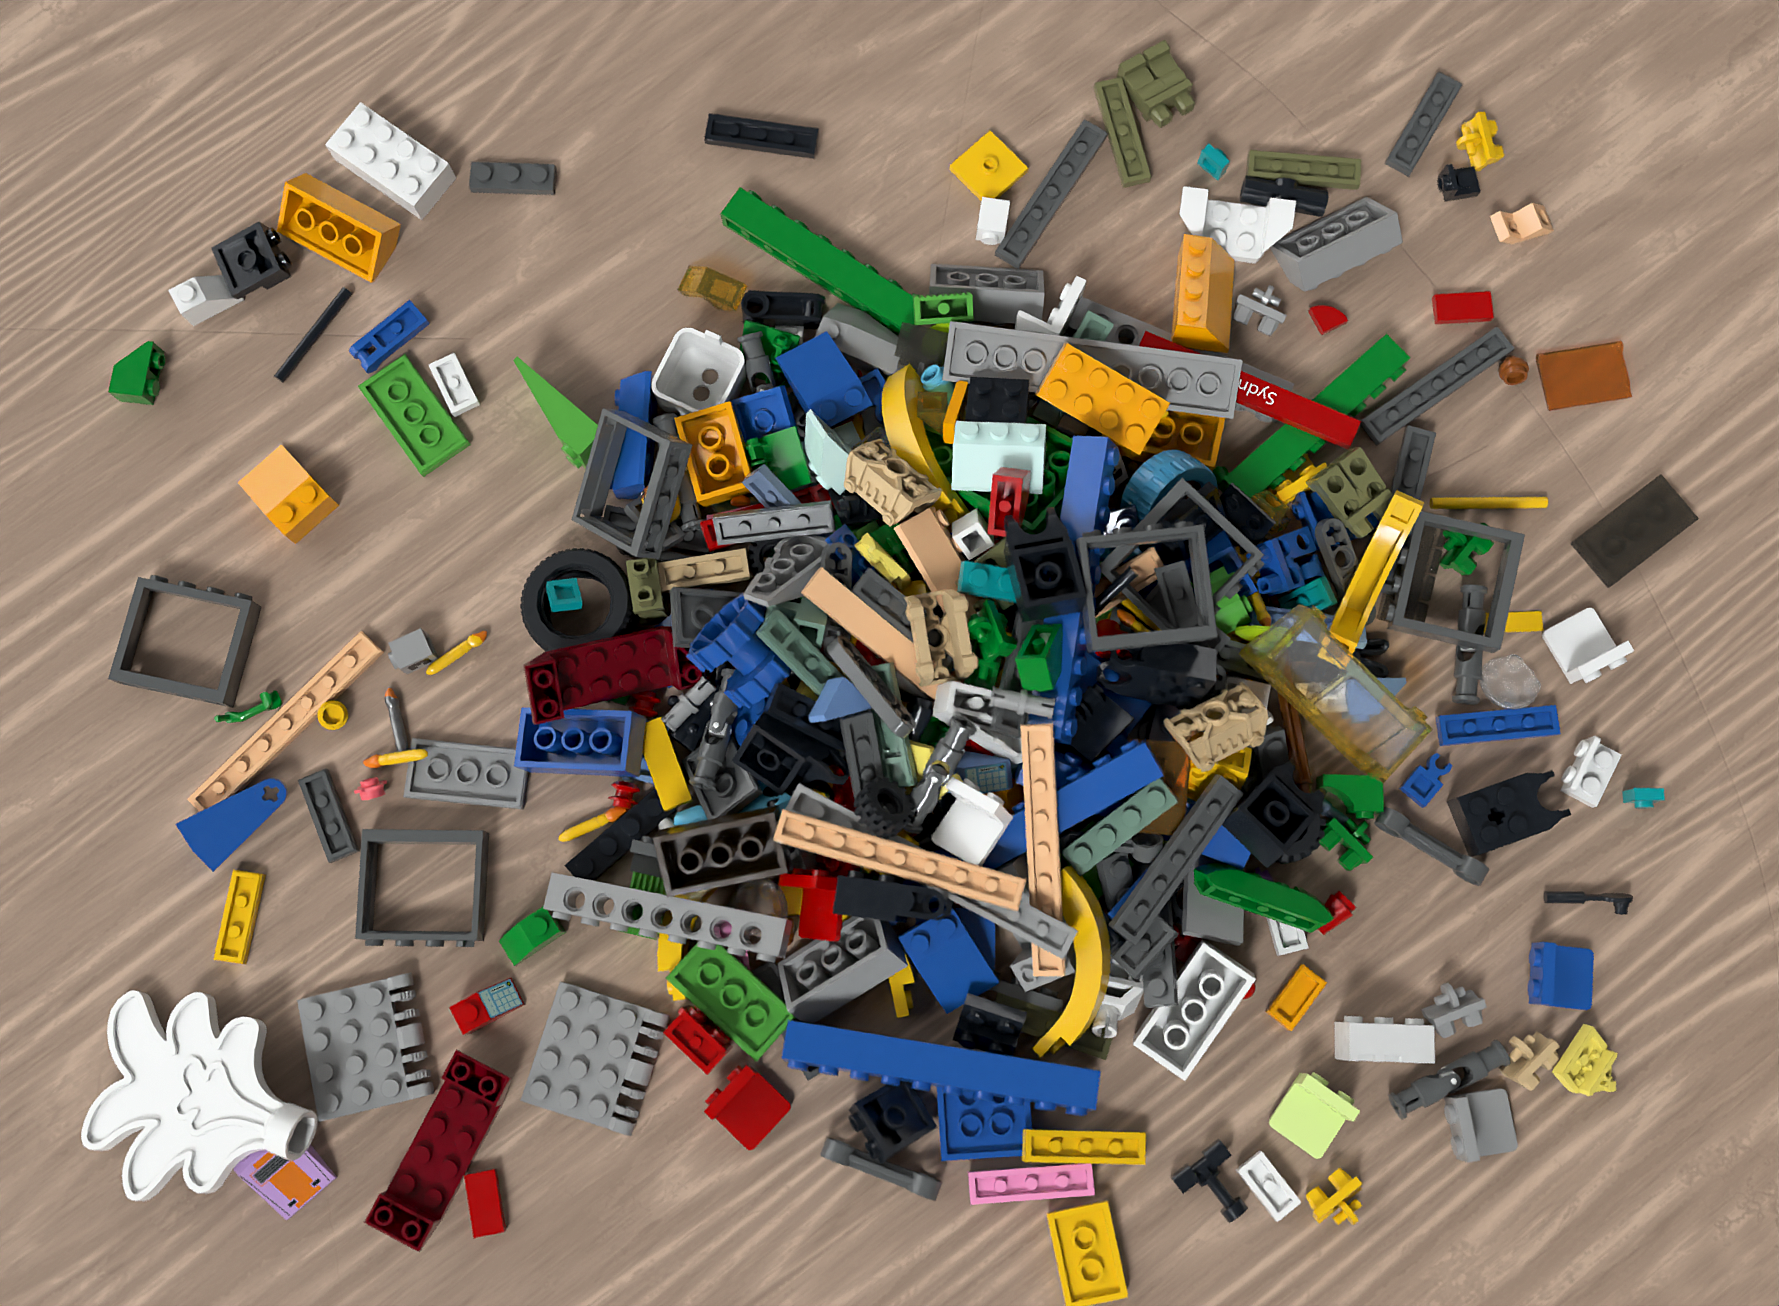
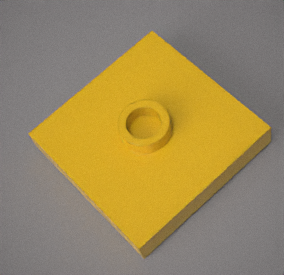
[949,130,1028,201]

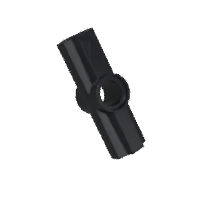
[1239,175,1329,217]

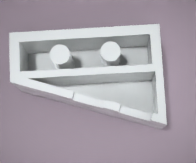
[932,681,1029,765]
[1334,1016,1435,1063]

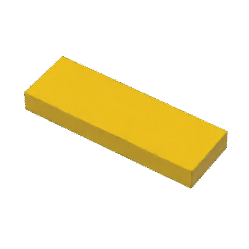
[642,717,693,812]
[213,870,266,964]

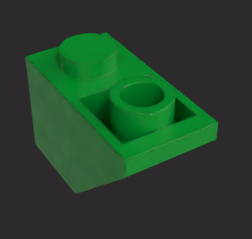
[108,341,166,405]

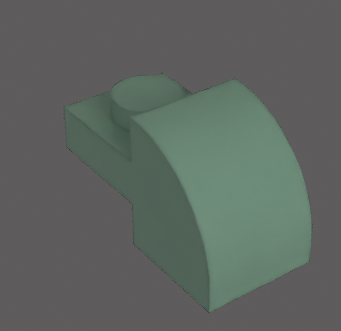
[764,597,827,649]

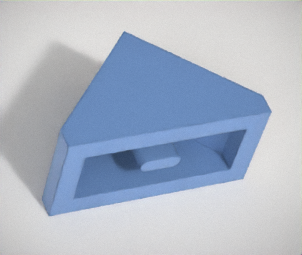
[808,677,872,723]

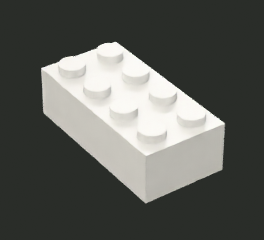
[325,102,456,220]
[1133,938,1256,1081]

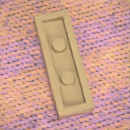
[658,548,751,594]

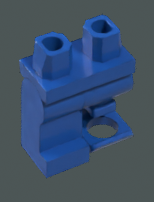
[1246,526,1325,597]

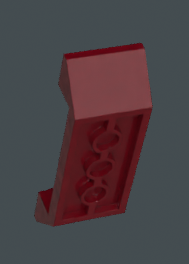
[523,626,707,725]
[364,1050,511,1252]

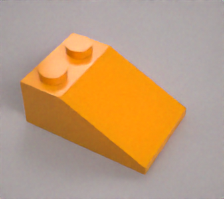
[674,401,753,507]
[238,444,339,544]

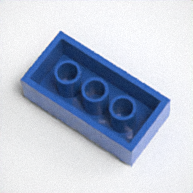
[514,707,646,777]

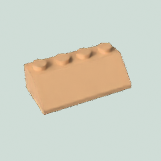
[894,507,983,623]

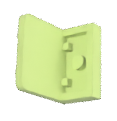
[1269,1072,1360,1159]

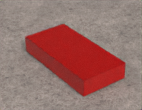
[1432,291,1494,325]
[464,1168,506,1239]

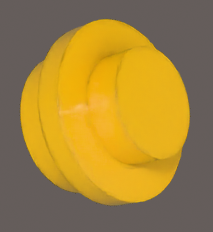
[317,700,348,730]

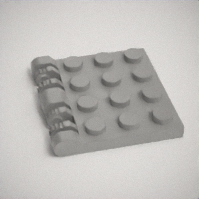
[297,973,435,1122]
[520,981,670,1136]

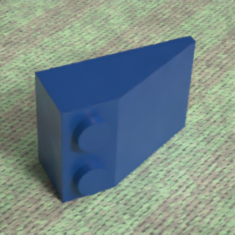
[776,331,873,428]
[898,905,1000,1014]

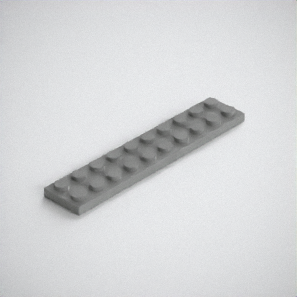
[942,321,1243,419]

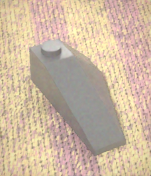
[814,303,933,378]
[743,535,844,607]

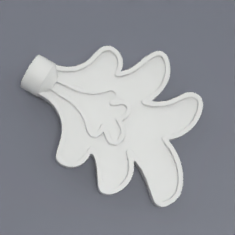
[81,990,317,1201]

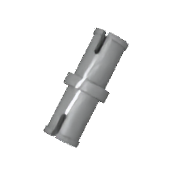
[661,676,716,732]
[989,687,1055,718]

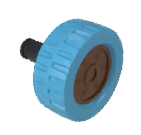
[1120,450,1218,551]

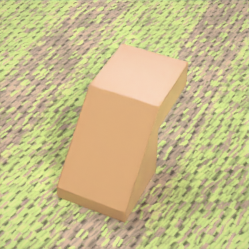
[1490,203,1554,244]

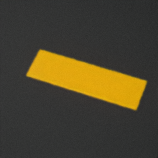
[1484,611,1544,633]

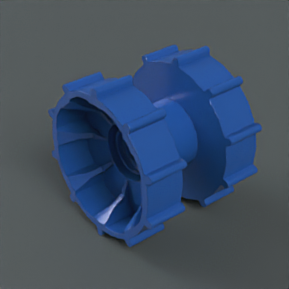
[686,592,792,709]

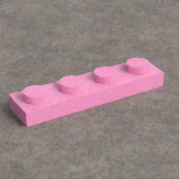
[968,1163,1095,1205]

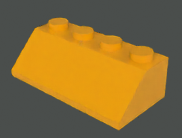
[277,173,401,283]
[1171,234,1235,353]

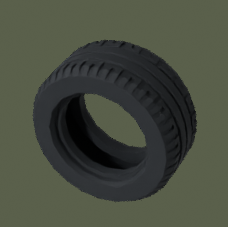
[520,548,638,652]

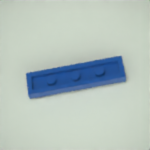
[1435,705,1561,746]

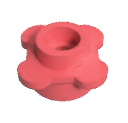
[354,777,387,800]

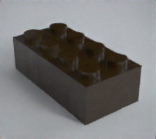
[653,805,792,897]

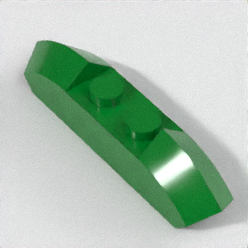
[1194,863,1335,933]

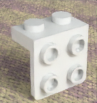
[1542,608,1634,684]
[932,777,1013,866]

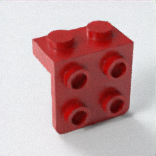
[779,868,843,942]
[663,1005,733,1075]
[703,1064,791,1150]

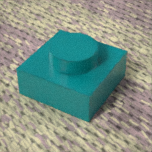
[1197,144,1230,181]
[546,578,583,612]
[1622,788,1665,809]

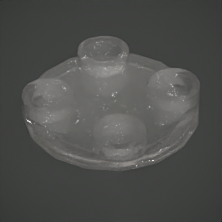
[1480,654,1541,710]
[736,878,788,938]

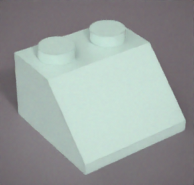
[804,409,852,495]

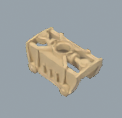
[844,439,942,526]
[904,589,978,687]
[1164,682,1268,772]

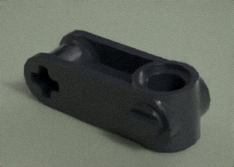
[741,290,826,329]

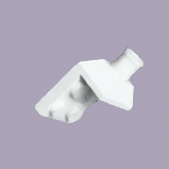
[1014,276,1087,336]
[1092,947,1144,1038]

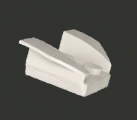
[1179,186,1296,263]

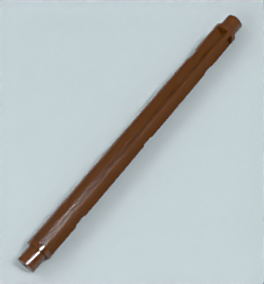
[1259,576,1312,793]

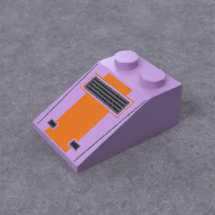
[233,1144,337,1220]

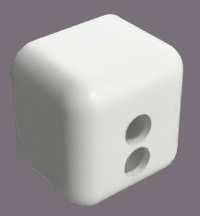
[651,328,747,416]

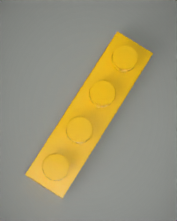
[1022,1129,1146,1165]

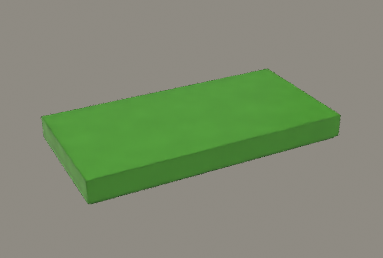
[358,354,471,477]
[666,943,796,1062]

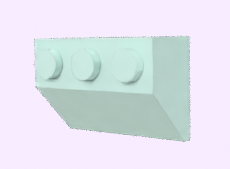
[952,421,1046,494]

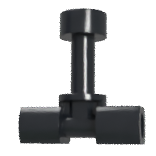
[1170,1139,1248,1223]

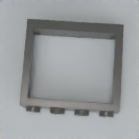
[571,408,692,559]
[1099,478,1265,643]
[1385,511,1525,653]
[1074,521,1217,653]
[108,575,261,708]
[355,829,489,947]

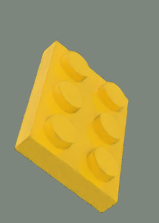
[1046,1200,1128,1306]

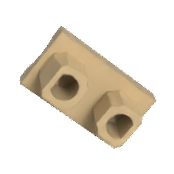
[1499,1032,1560,1090]

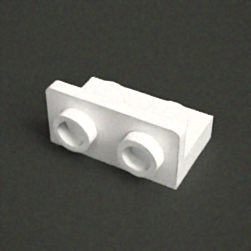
[1560,736,1621,808]

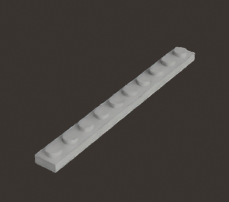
[785,784,1078,959]

